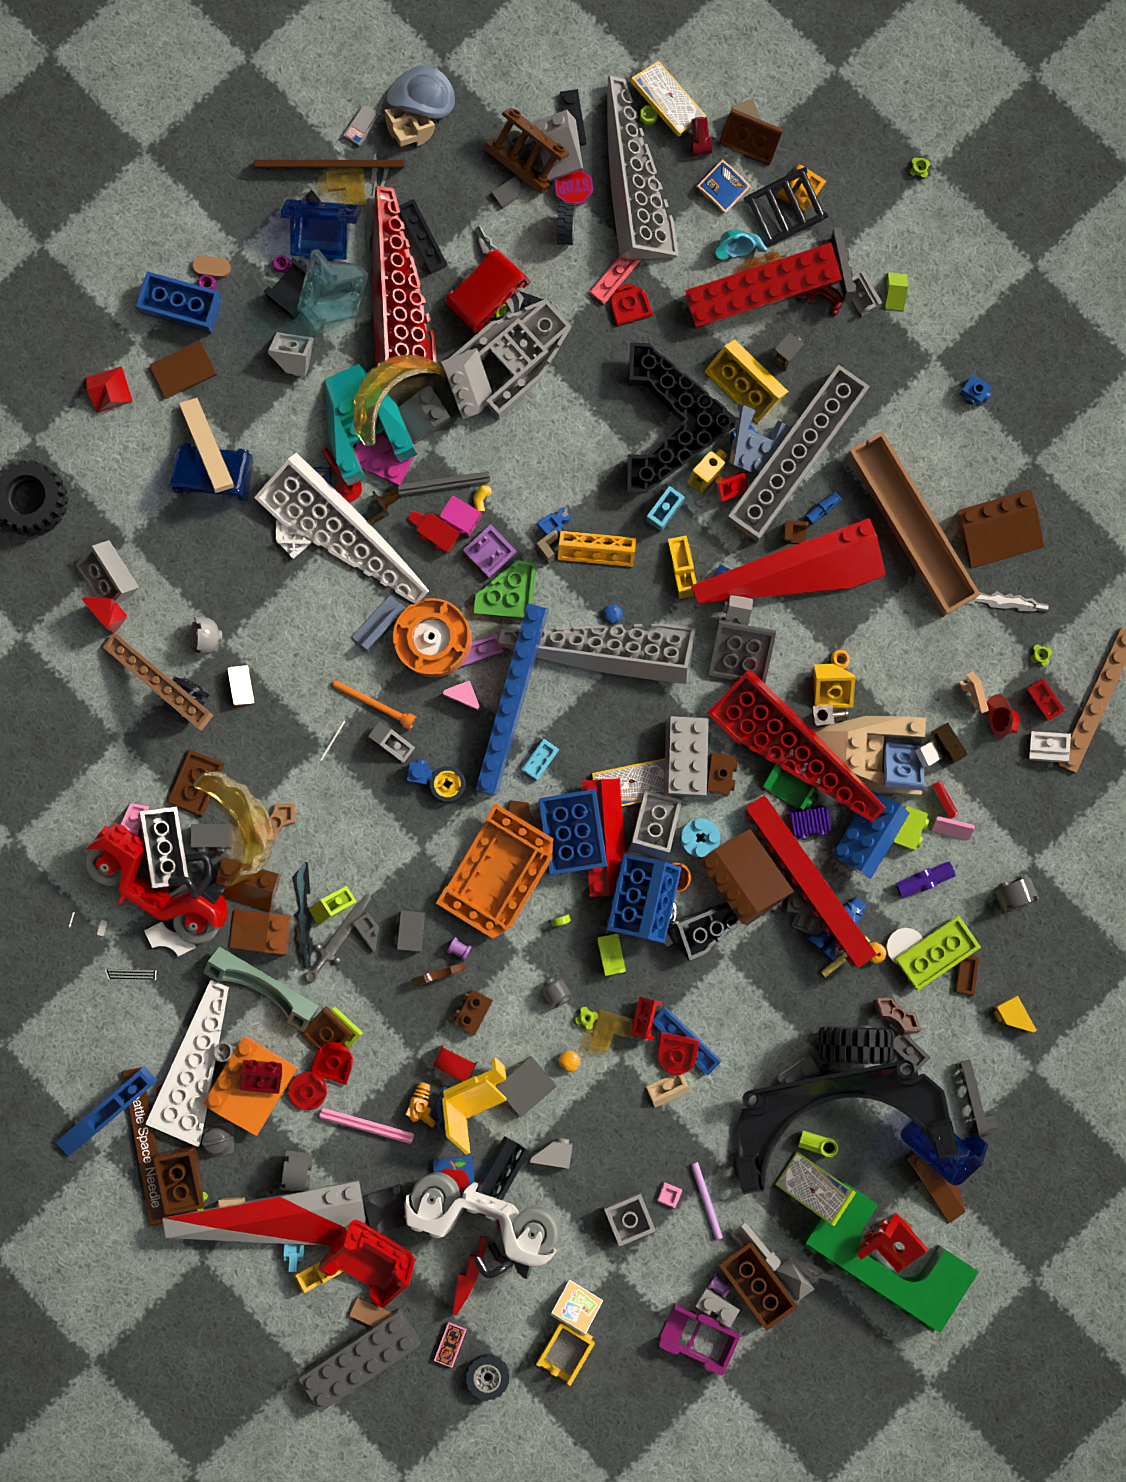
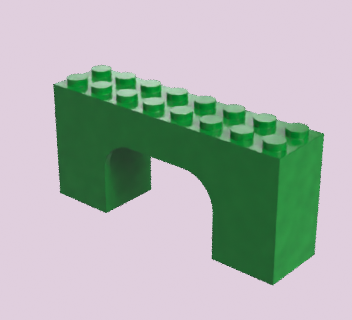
[802,1179,979,1333]

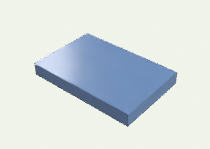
[884,742,925,791]

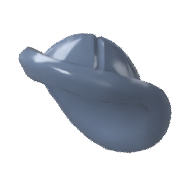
[387,65,455,119]

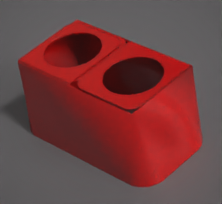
[433,1045,478,1082]

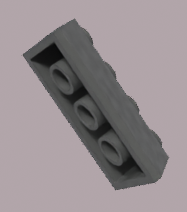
[139,807,188,889]

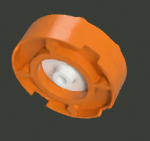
[393,598,472,678]

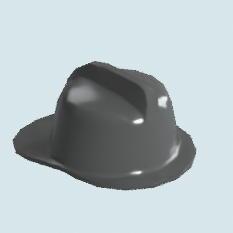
[202,1122,235,1157]

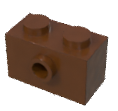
[707,753,738,795]

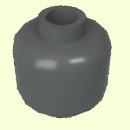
[542,978,571,1008]

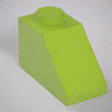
[309,886,357,925]

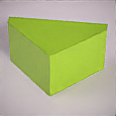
[885,272,908,311]

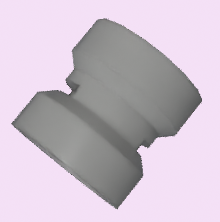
[213,1042,236,1063]

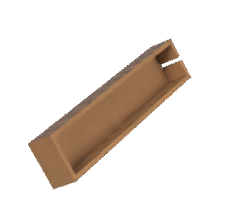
[847,431,980,617]

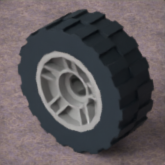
[557,202,575,245]
[466,1354,509,1401]

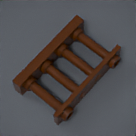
[483,108,570,194]

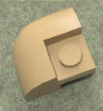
[385,107,435,146]

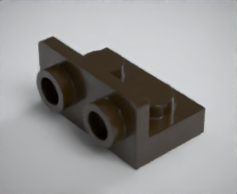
[931,723,968,765]

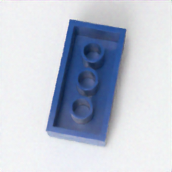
[136,271,223,333]
[832,790,910,879]

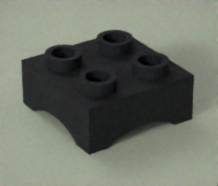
[362,1184,407,1233]

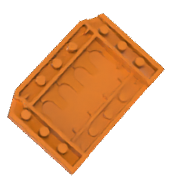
[436,803,553,939]

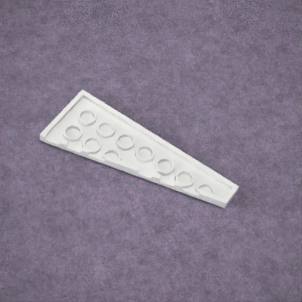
[146,980,229,1147]

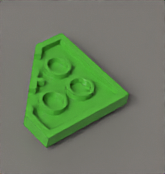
[474,560,536,619]

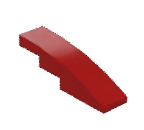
[453,1235,488,1316]

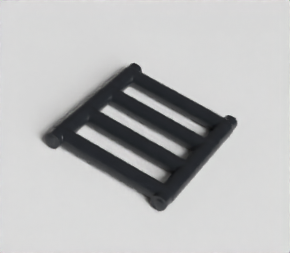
[743,167,829,248]

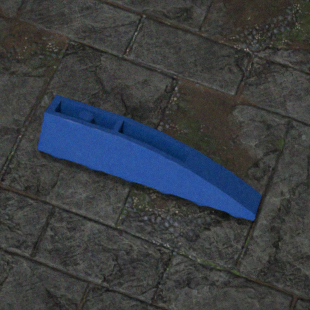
[56,1066,157,1157]

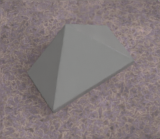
[775,1258,814,1300]

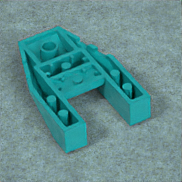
[325,364,418,486]

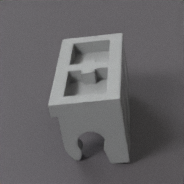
[852,271,882,317]

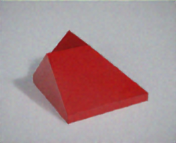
[86,366,133,413]
[81,597,128,633]

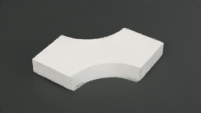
[144,922,197,956]

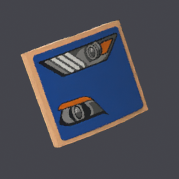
[696,159,751,213]

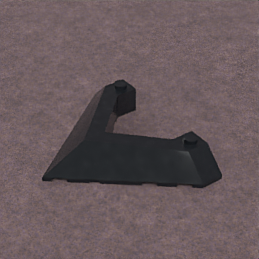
[626,342,739,493]

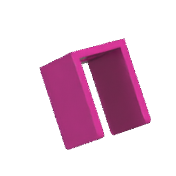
[440,496,482,537]

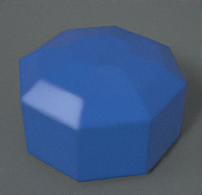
[604,604,623,623]

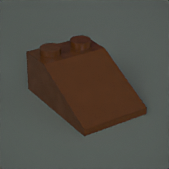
[153,1145,204,1216]

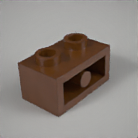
[453,989,493,1035]

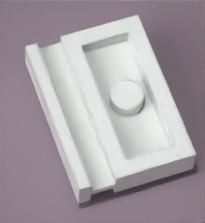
[1029,731,1071,763]

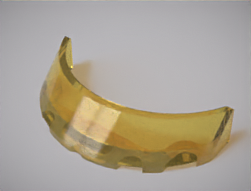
[353,355,448,446]
[194,772,274,886]

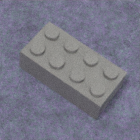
[664,716,708,797]

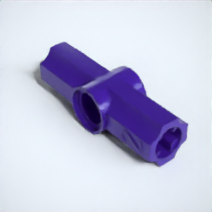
[895,861,956,899]

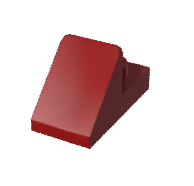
[716,472,748,501]

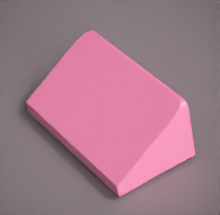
[932,817,975,840]

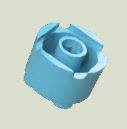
[680,818,720,858]

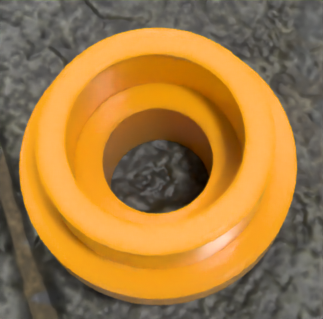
[831,650,850,669]

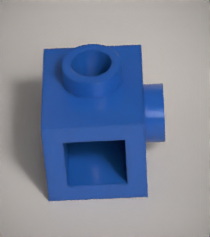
[960,374,992,406]
[407,759,433,785]

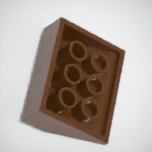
[955,489,1044,568]
[699,829,794,926]

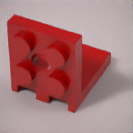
[856,1212,928,1273]

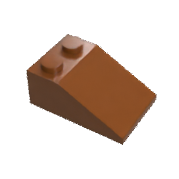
[229,909,292,954]

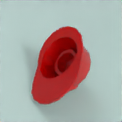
[987,694,1020,738]

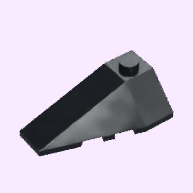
[669,902,741,961]

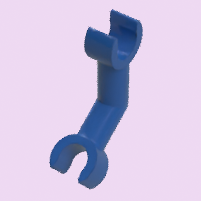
[435,1085,451,1131]

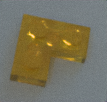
[326,168,367,208]
[589,1009,634,1053]

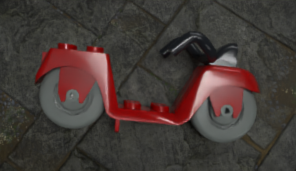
[85,823,228,944]

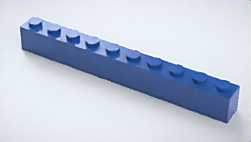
[476,603,549,795]

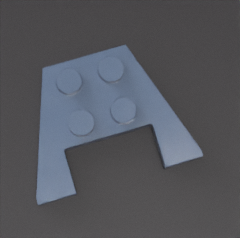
[729,404,793,475]

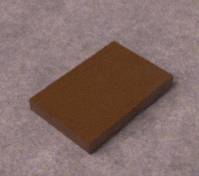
[719,108,784,165]
[149,341,217,399]
[167,749,225,817]

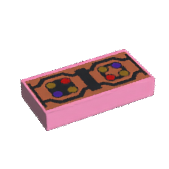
[434,1322,467,1367]

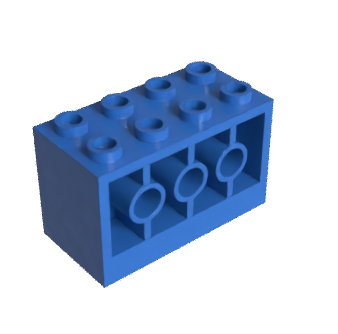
[607,854,682,943]

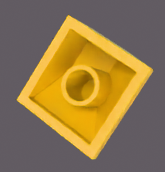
[813,664,855,708]

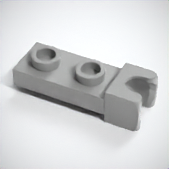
[730,1222,781,1272]

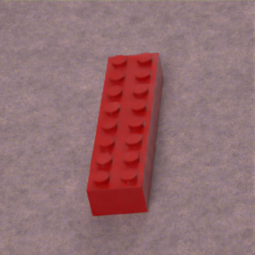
[685,243,842,329]

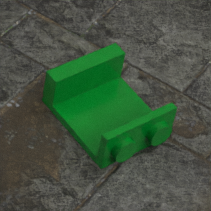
[762,764,819,811]

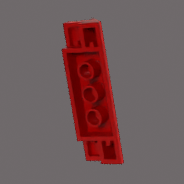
[582,778,625,897]

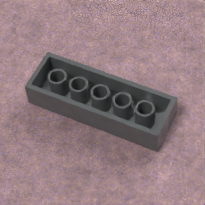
[298,1308,421,1413]

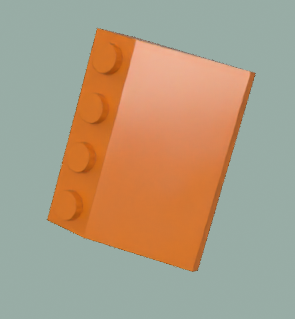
[203,1036,298,1136]

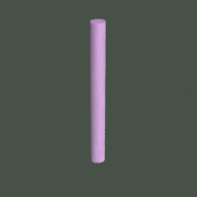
[690,1162,723,1240]

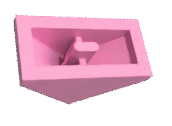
[443,680,480,711]

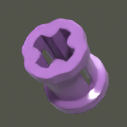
[447,937,472,962]
[707,1273,733,1299]

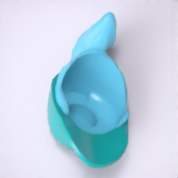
[714,229,768,259]

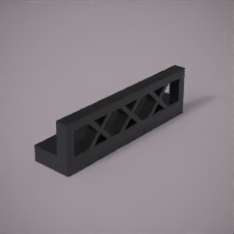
[476,1136,530,1220]

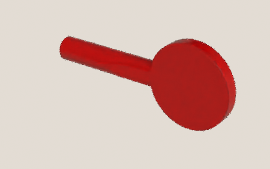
[321,447,362,502]

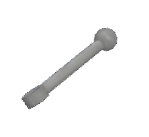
[696,474,723,508]

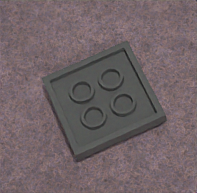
[708,620,776,683]

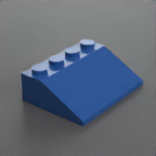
[539,789,607,875]

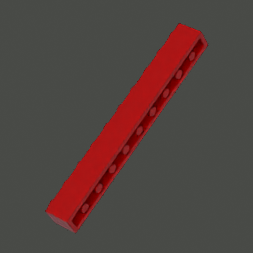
[744,795,877,969]

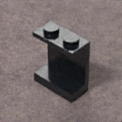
[263,258,322,320]

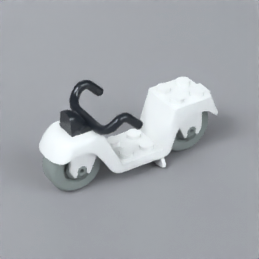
[404,1172,561,1280]

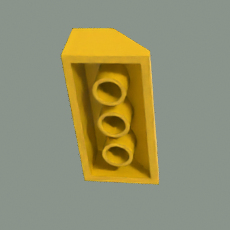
[704,339,789,424]

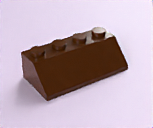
[718,1241,798,1331]

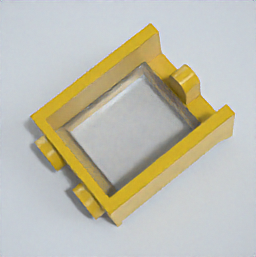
[536,1321,595,1386]

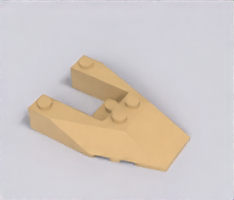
[812,716,926,796]

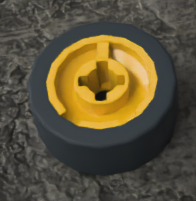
[430,766,466,803]

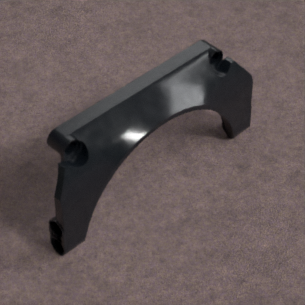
[734,1060,958,1195]

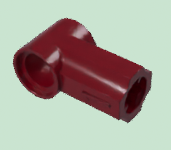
[691,117,712,156]

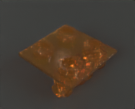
[742,251,786,269]

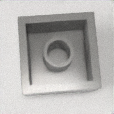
[604,1191,656,1246]

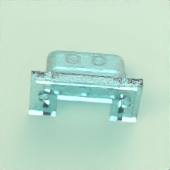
[297,249,368,334]

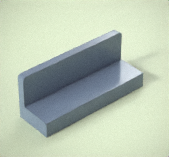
[352,596,406,652]

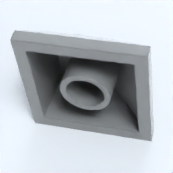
[268,332,314,376]

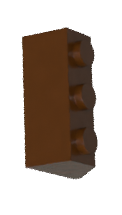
[216,857,281,911]

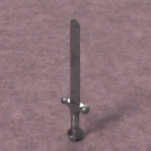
[306,894,371,982]

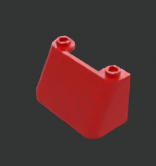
[446,249,531,334]
[318,1220,415,1309]

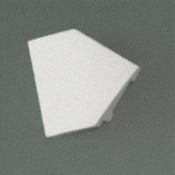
[276,520,313,559]

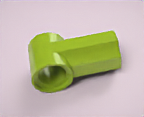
[798,1130,838,1157]

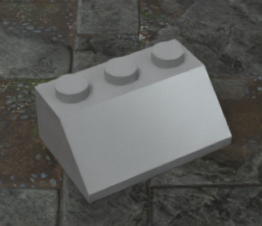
[441,348,493,419]
[75,540,139,604]

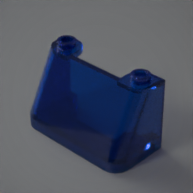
[168,443,253,501]
[900,1118,989,1186]

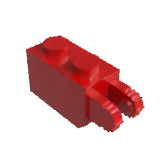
[409,511,463,553]

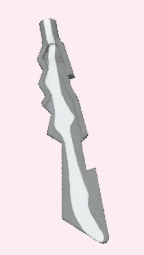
[967,591,1049,612]

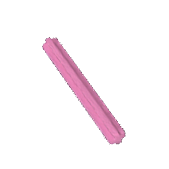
[319,1108,414,1144]

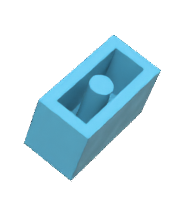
[646,486,685,532]

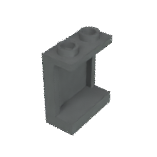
[496,1056,557,1117]

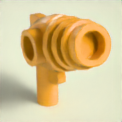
[405,1082,436,1128]

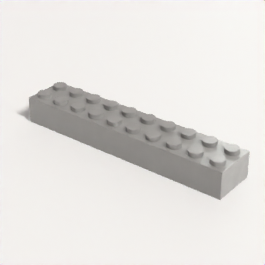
[727,365,870,543]

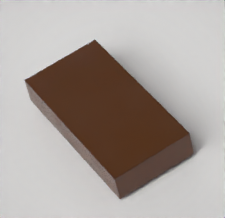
[954,956,980,995]

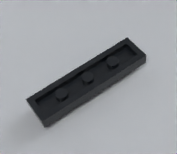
[399,199,447,274]

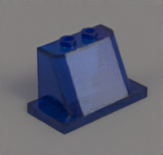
[281,199,361,261]

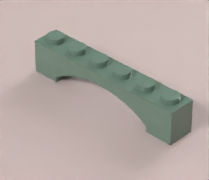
[203,947,319,1032]

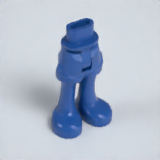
[806,896,867,962]

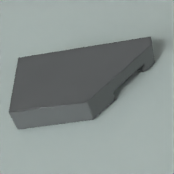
[492,175,521,209]
[352,912,379,952]

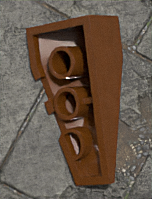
[904,1141,965,1223]

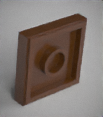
[301,1006,354,1050]

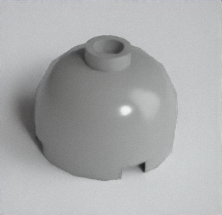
[191,617,222,655]

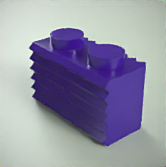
[787,806,831,839]

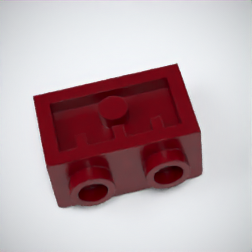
[240,1060,282,1094]

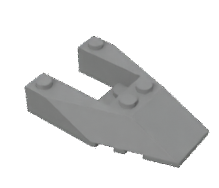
[450,299,572,420]

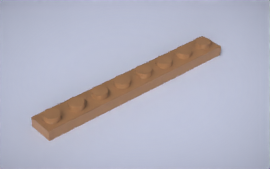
[1058,627,1126,773]
[103,632,213,731]

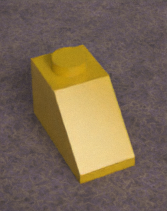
[994,996,1037,1032]

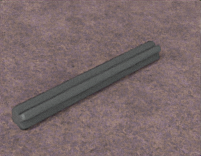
[397,471,490,496]

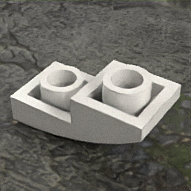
[915,739,943,768]

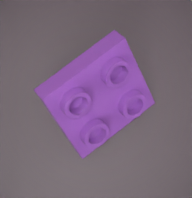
[463,524,517,578]

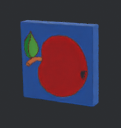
[433,1156,475,1197]

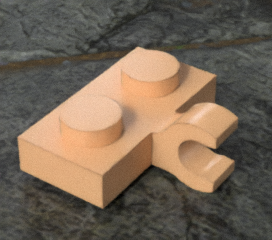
[960,672,989,713]

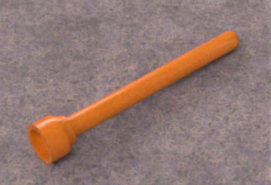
[332,681,417,730]

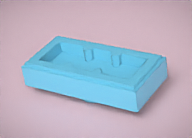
[522,739,559,781]

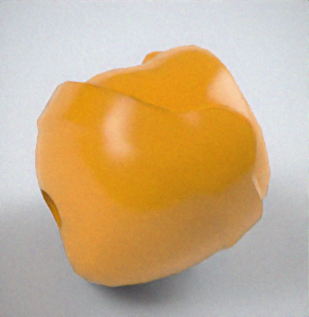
[870,942,886,964]
[558,1051,580,1072]

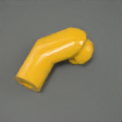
[473,485,492,512]

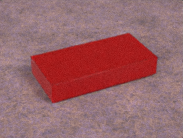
[933,780,959,819]

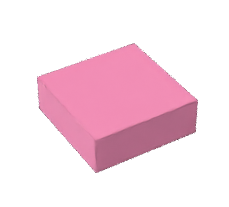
[657,1182,682,1208]

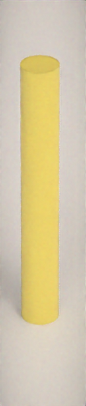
[821,935,870,978]

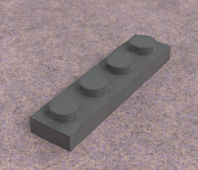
[830,228,856,303]

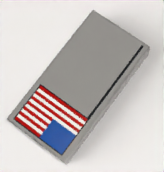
[344,105,380,147]

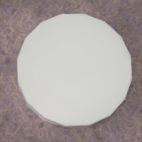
[886,928,923,964]

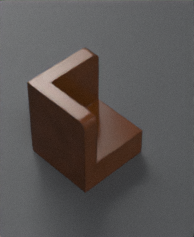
[783,520,809,544]

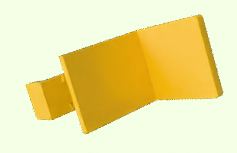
[442,1057,506,1155]

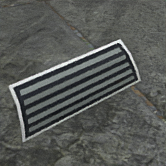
[105,969,156,980]

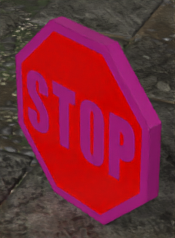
[555,170,593,205]

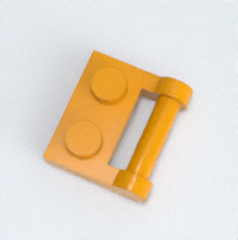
[777,164,826,214]

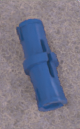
[805,491,842,525]

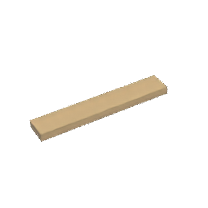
[179,398,234,493]

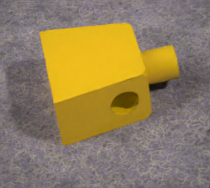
[687,449,727,494]

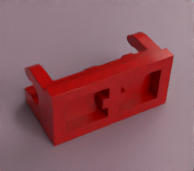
[1027,678,1065,721]
[631,997,663,1040]

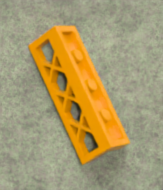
[558,531,636,567]

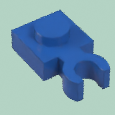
[537,507,572,536]

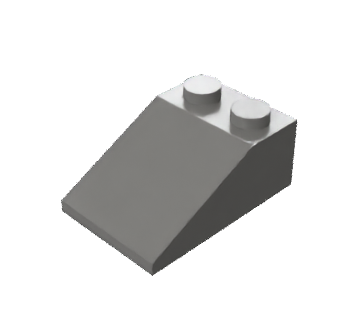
[533,110,583,181]
[629,790,682,860]

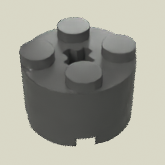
[994,874,1039,913]
[281,1150,313,1192]

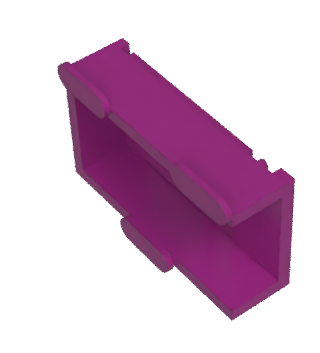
[659,1303,741,1375]

